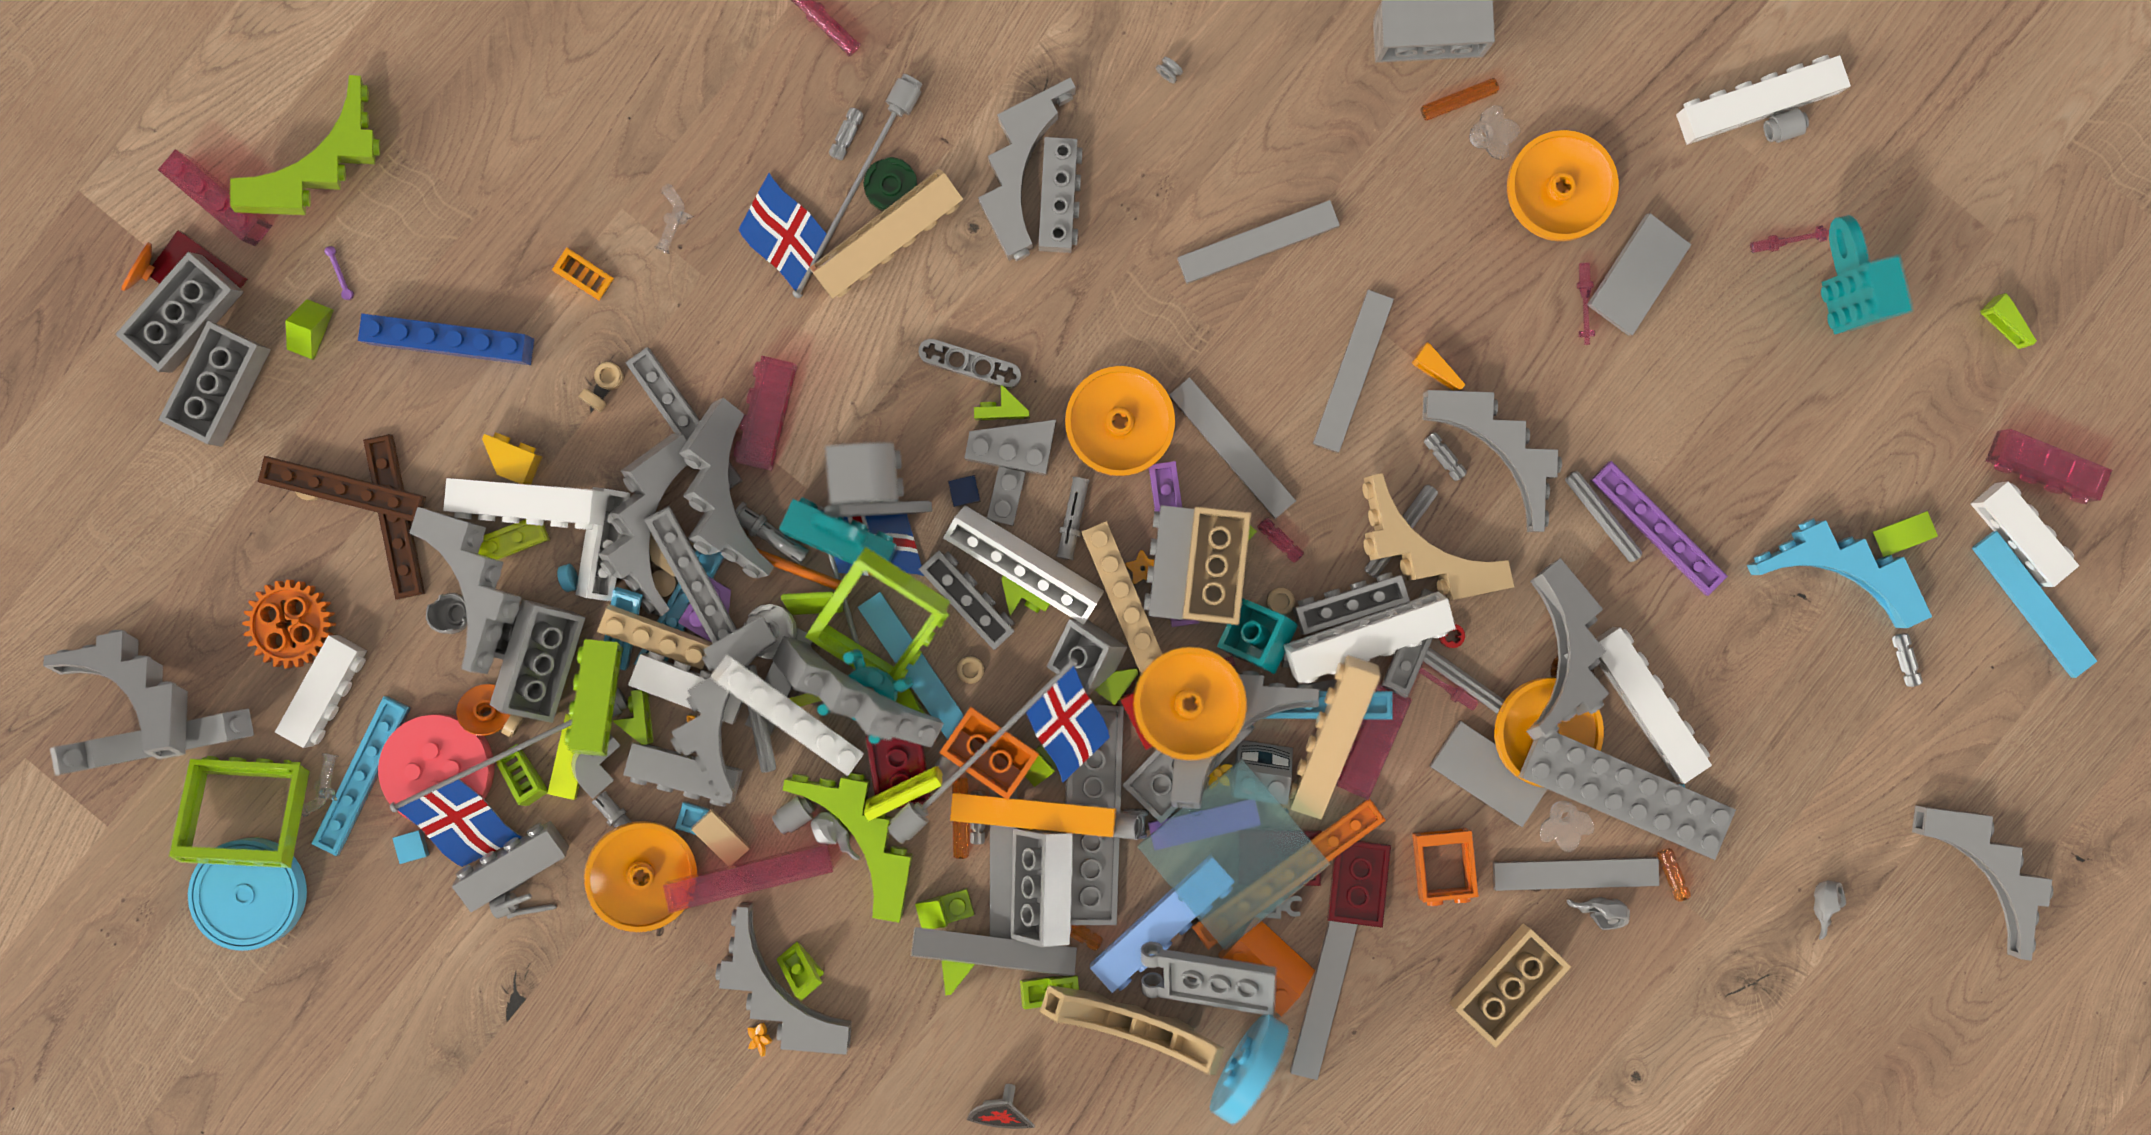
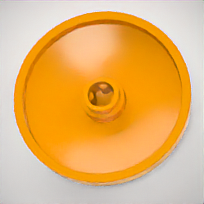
[1507,130,1619,241]
[1065,366,1175,476]
[1133,647,1246,760]
[1494,677,1604,788]
[584,821,697,932]

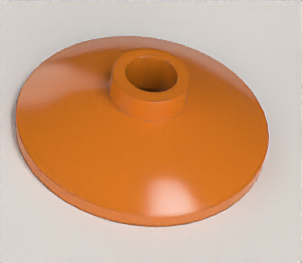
[121,242,155,291]
[456,684,511,736]

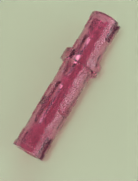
[791,0,860,57]

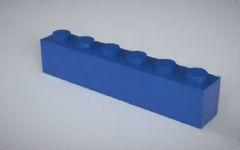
[358,313,534,366]

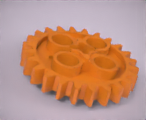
[242,580,336,669]

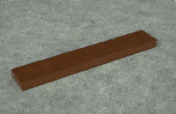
[363,434,425,600]
[258,456,426,521]

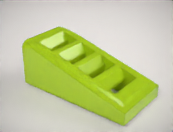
[1980,293,2037,349]
[496,744,548,806]

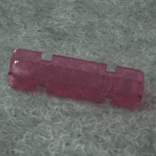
[1258,518,1304,562]

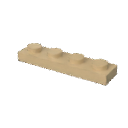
[597,604,713,670]

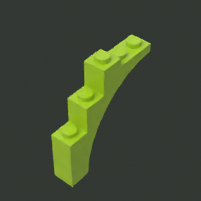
[230,75,380,215]
[783,772,913,923]

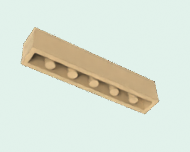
[809,169,963,299]
[1081,521,1163,675]
[1289,655,1380,820]

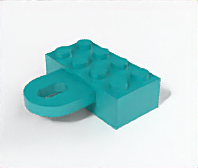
[1821,215,1913,335]
[779,497,897,565]

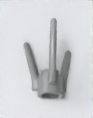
[489,876,557,919]

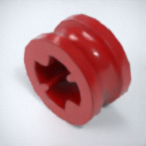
[1439,624,1465,648]

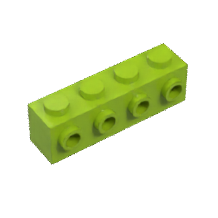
[565,639,623,756]

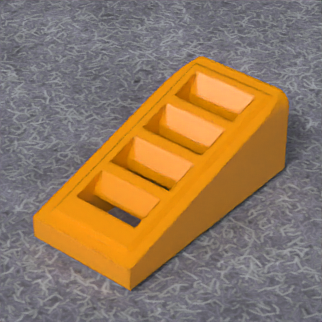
[552,247,614,301]
[1411,342,1465,391]

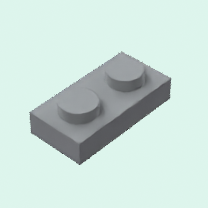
[987,466,1026,526]

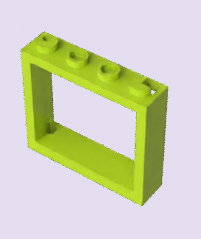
[805,546,950,681]
[169,756,310,868]

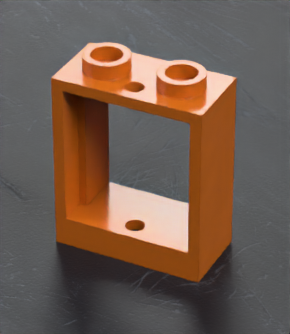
[1412,828,1478,906]

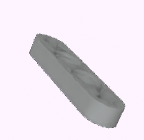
[918,339,1021,389]

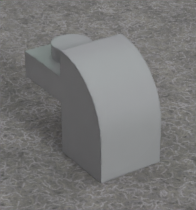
[571,734,621,799]

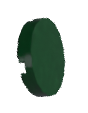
[863,157,918,211]

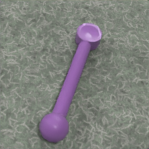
[325,246,354,300]

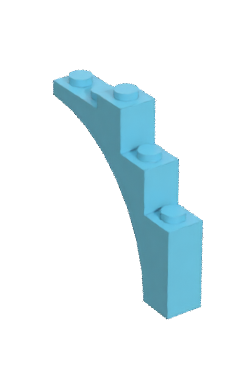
[1747,518,1932,628]

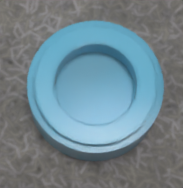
[557,564,578,592]

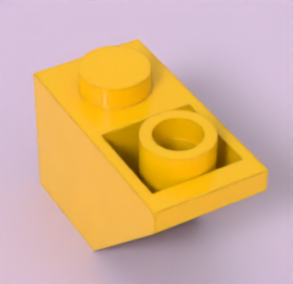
[482,432,543,485]

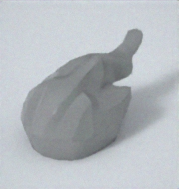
[811,811,860,860]
[1813,880,1846,940]
[1567,897,1630,930]

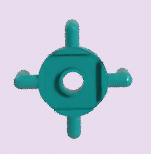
[817,649,913,744]

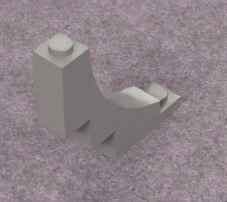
[978,77,1075,261]
[50,709,254,776]

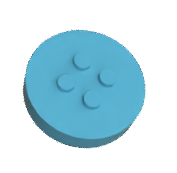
[188,837,307,951]
[1210,1014,1289,1124]

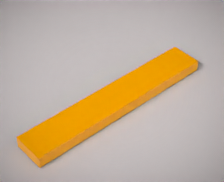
[950,793,1116,837]

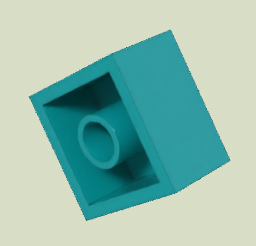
[1217,598,1298,674]

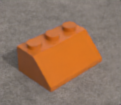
[939,707,1039,800]
[1218,916,1315,1017]

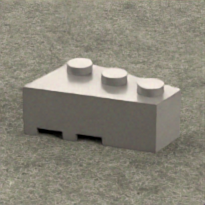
[965,420,1056,476]

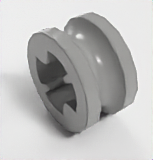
[1156,57,1183,83]

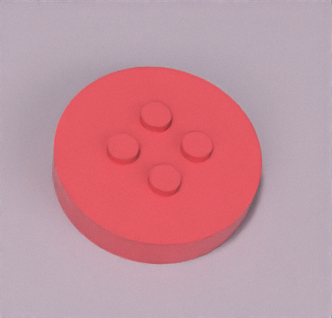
[378,714,495,820]

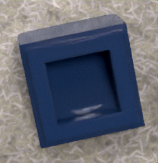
[948,475,981,508]

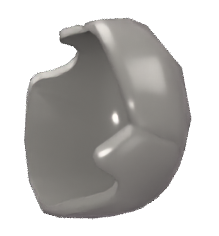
[426,593,467,634]

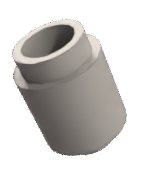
[1764,108,1809,143]
[772,796,815,835]

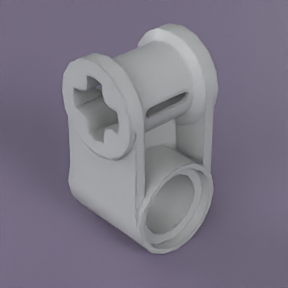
[1114,808,1149,840]

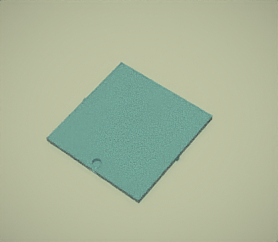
[1137,759,1330,950]

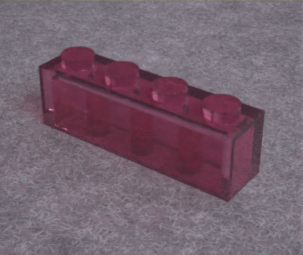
[158,149,273,246]
[734,356,798,471]
[1985,429,2112,504]
[1336,685,1412,800]

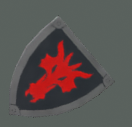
[967,1084,1035,1129]

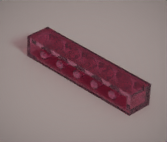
[663,844,834,913]

